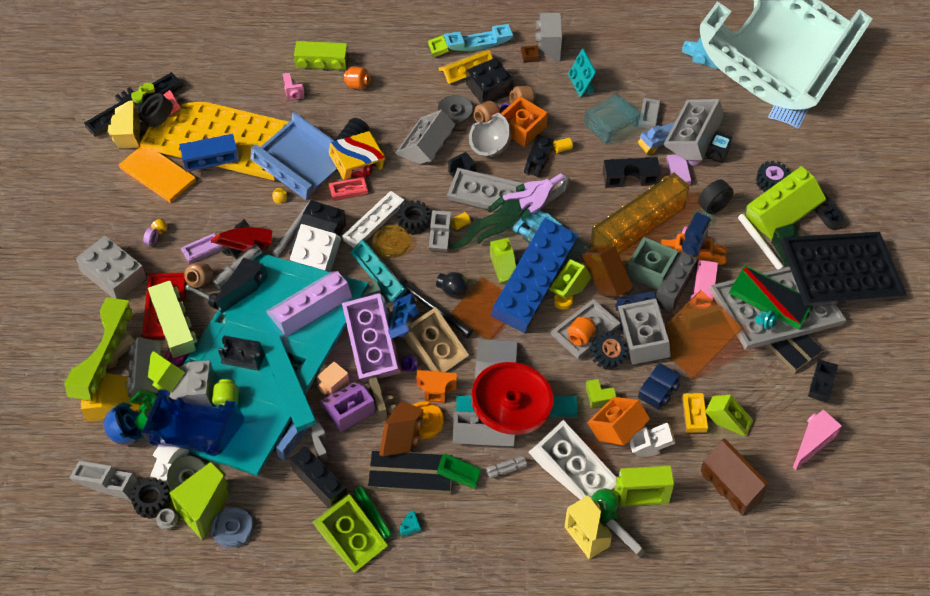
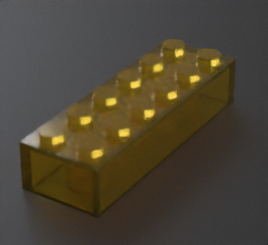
[590,172,690,254]

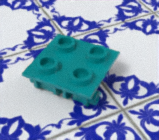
[568,48,597,98]

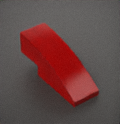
[211,227,272,252]

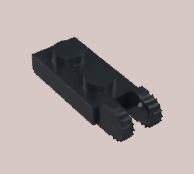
[524,134,554,177]

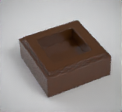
[521,45,540,63]

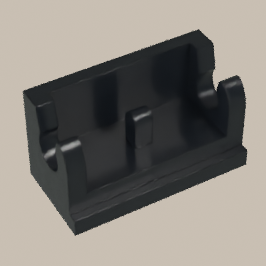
[218,335,265,371]

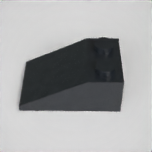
[289,200,346,255]

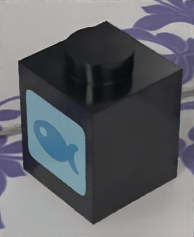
[706,132,732,163]

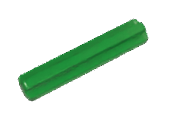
[354,486,392,541]

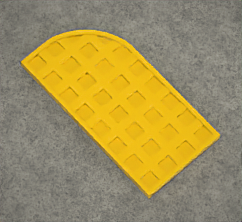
[140,102,289,181]

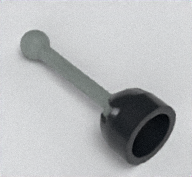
[185,284,218,310]

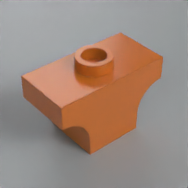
[416,370,457,403]

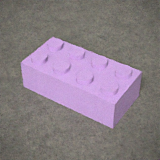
[342,293,402,383]

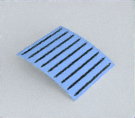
[768,105,808,129]

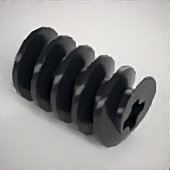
[334,118,370,141]

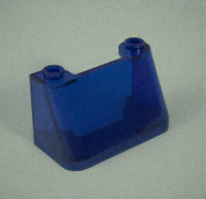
[142,390,244,456]

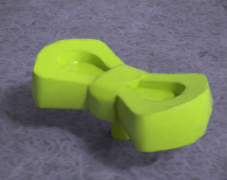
[131,83,155,103]

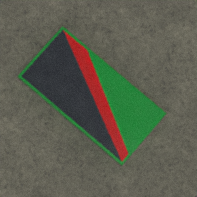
[729,265,811,329]

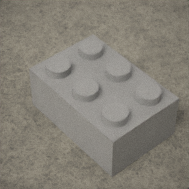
[76,236,146,299]

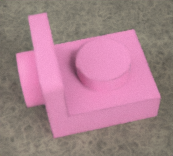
[283,73,304,100]

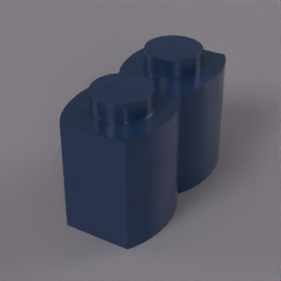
[682,213,711,257]
[638,363,681,410]

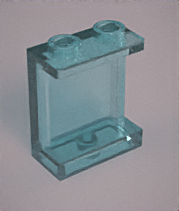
[584,93,640,144]

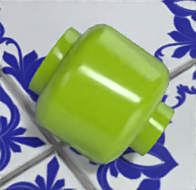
[212,379,240,411]

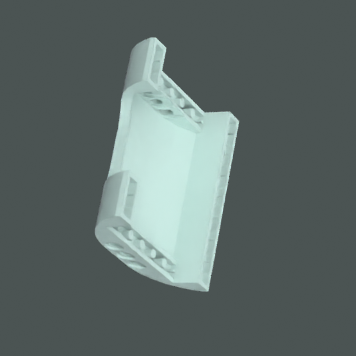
[700,0,873,109]

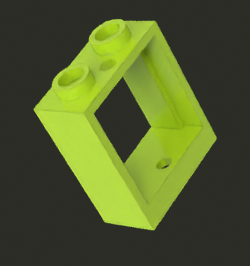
[614,466,674,507]

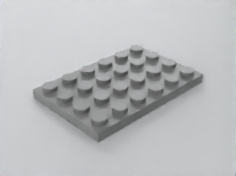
[709,267,846,350]

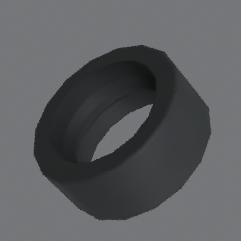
[138,93,173,128]
[698,179,734,214]

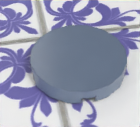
[211,507,254,548]

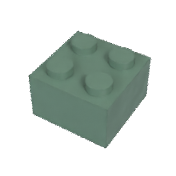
[627,237,678,290]

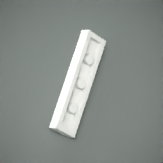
[342,191,405,248]

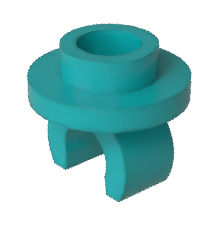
[755,310,777,330]

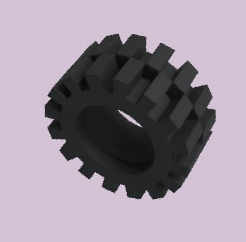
[397,200,431,235]
[130,477,171,519]

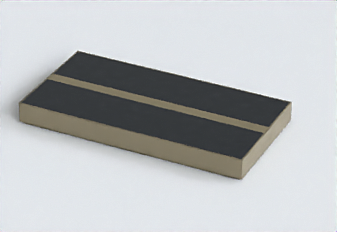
[766,334,825,374]
[367,450,453,495]

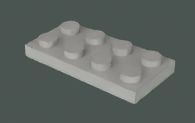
[447,168,525,216]

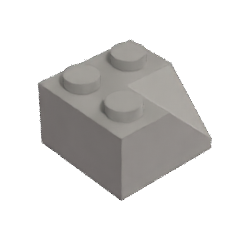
[536,13,562,61]

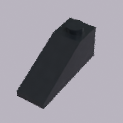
[214,258,267,313]

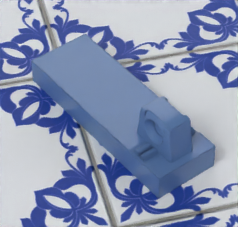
[640,122,675,149]

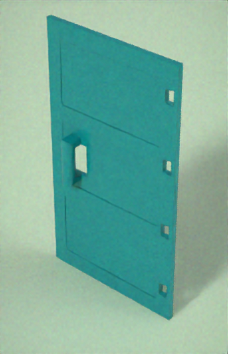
[141,253,369,476]

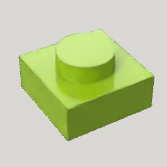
[428,35,449,58]

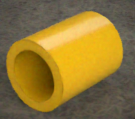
[553,137,573,153]
[638,138,657,155]
[451,212,471,231]

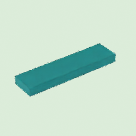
[350,239,407,303]

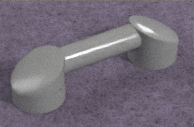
[542,175,571,208]

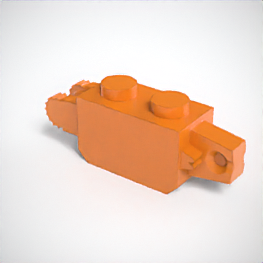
[661,233,728,265]

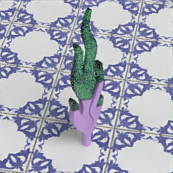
[448,173,564,249]

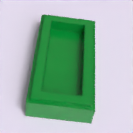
[436,453,482,489]

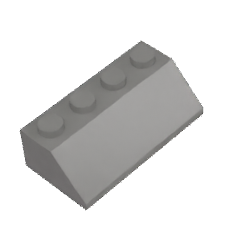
[664,99,724,161]

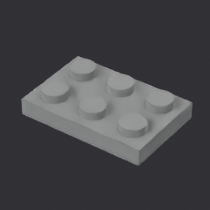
[551,299,620,359]

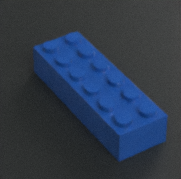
[491,218,578,334]

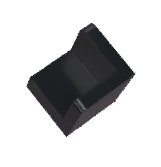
[448,152,476,178]

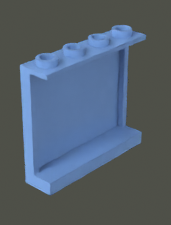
[251,112,338,200]

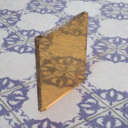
[450,278,505,340]

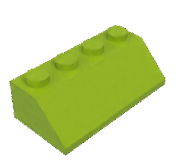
[746,166,826,241]

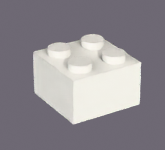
[290,224,341,272]

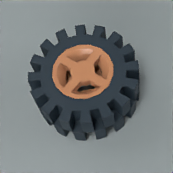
[590,331,628,369]

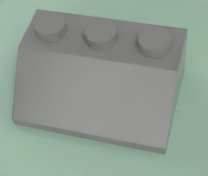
[396,109,455,164]

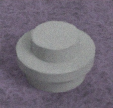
[156,509,178,530]

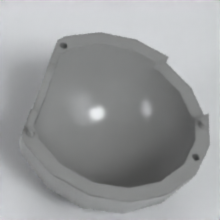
[469,113,512,157]

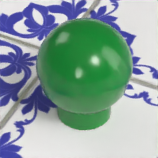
[591,488,619,524]

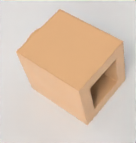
[317,362,349,396]

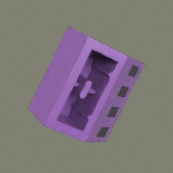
[319,382,375,432]

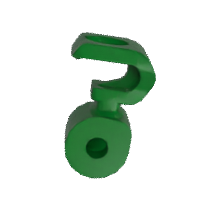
[129,390,159,431]

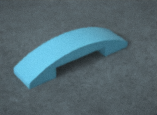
[444,24,513,51]

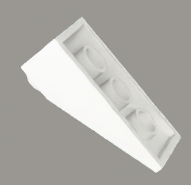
[529,420,616,500]

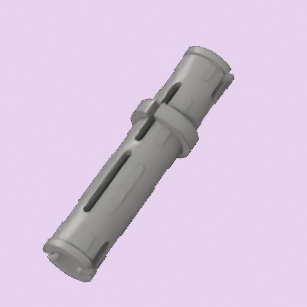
[212,244,262,289]

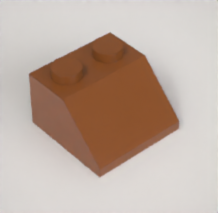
[379,401,425,456]

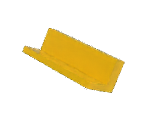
[439,50,493,84]

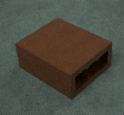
[582,246,633,298]

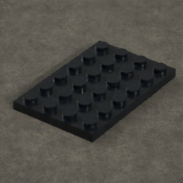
[780,232,907,307]

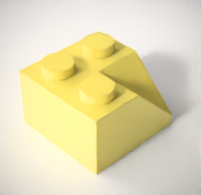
[108,101,140,148]
[565,496,612,559]

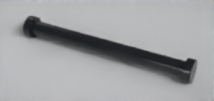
[400,278,473,338]

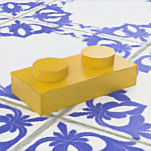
[682,393,708,433]

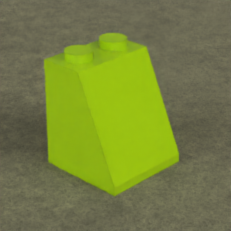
[170,462,229,540]

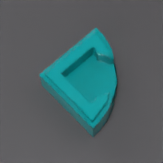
[400,510,421,538]

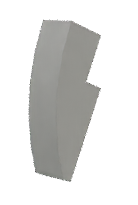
[69,461,140,500]

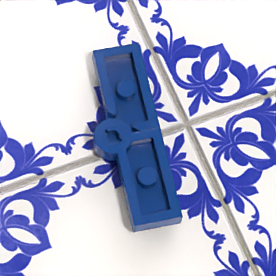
[388,293,419,338]

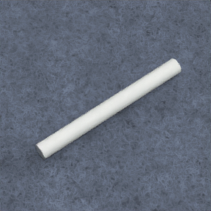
[738,214,785,269]

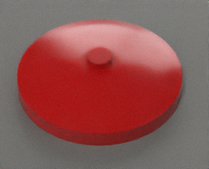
[471,362,553,435]

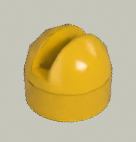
[272,188,288,204]
[151,218,168,235]

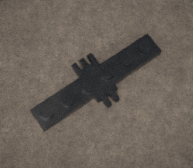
[84,72,182,137]

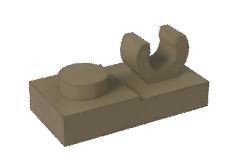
[368,376,396,421]

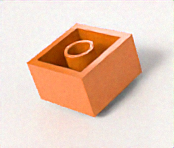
[501,96,548,147]
[587,397,650,445]

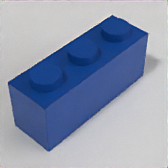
[179,134,239,172]

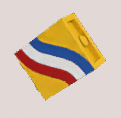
[329,131,385,180]

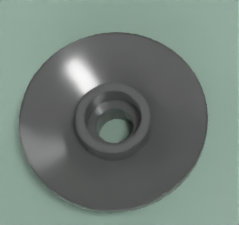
[438,95,473,123]
[167,456,205,491]

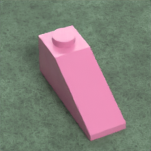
[793,410,842,470]

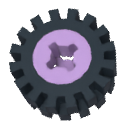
[756,161,791,192]

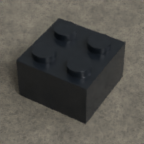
[466,58,513,103]

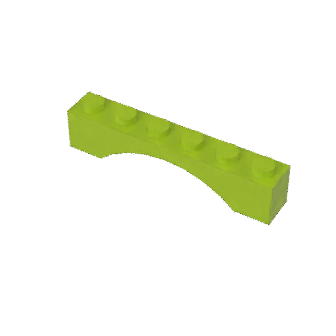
[64,297,133,401]

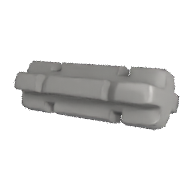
[486,456,527,478]

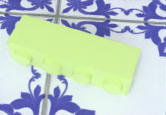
[148,281,197,358]

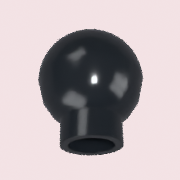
[436,272,468,298]

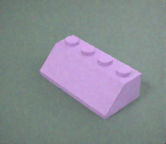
[266,271,352,337]

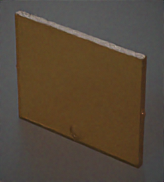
[665,289,743,379]

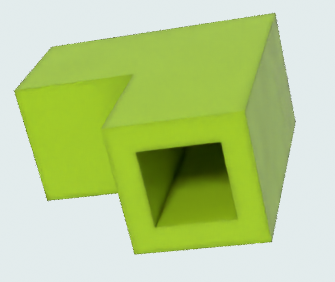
[585,379,616,408]

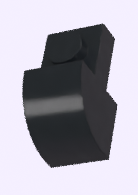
[808,359,838,403]

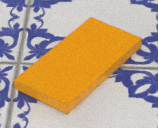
[119,147,196,203]

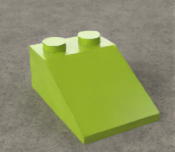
[312,494,388,572]

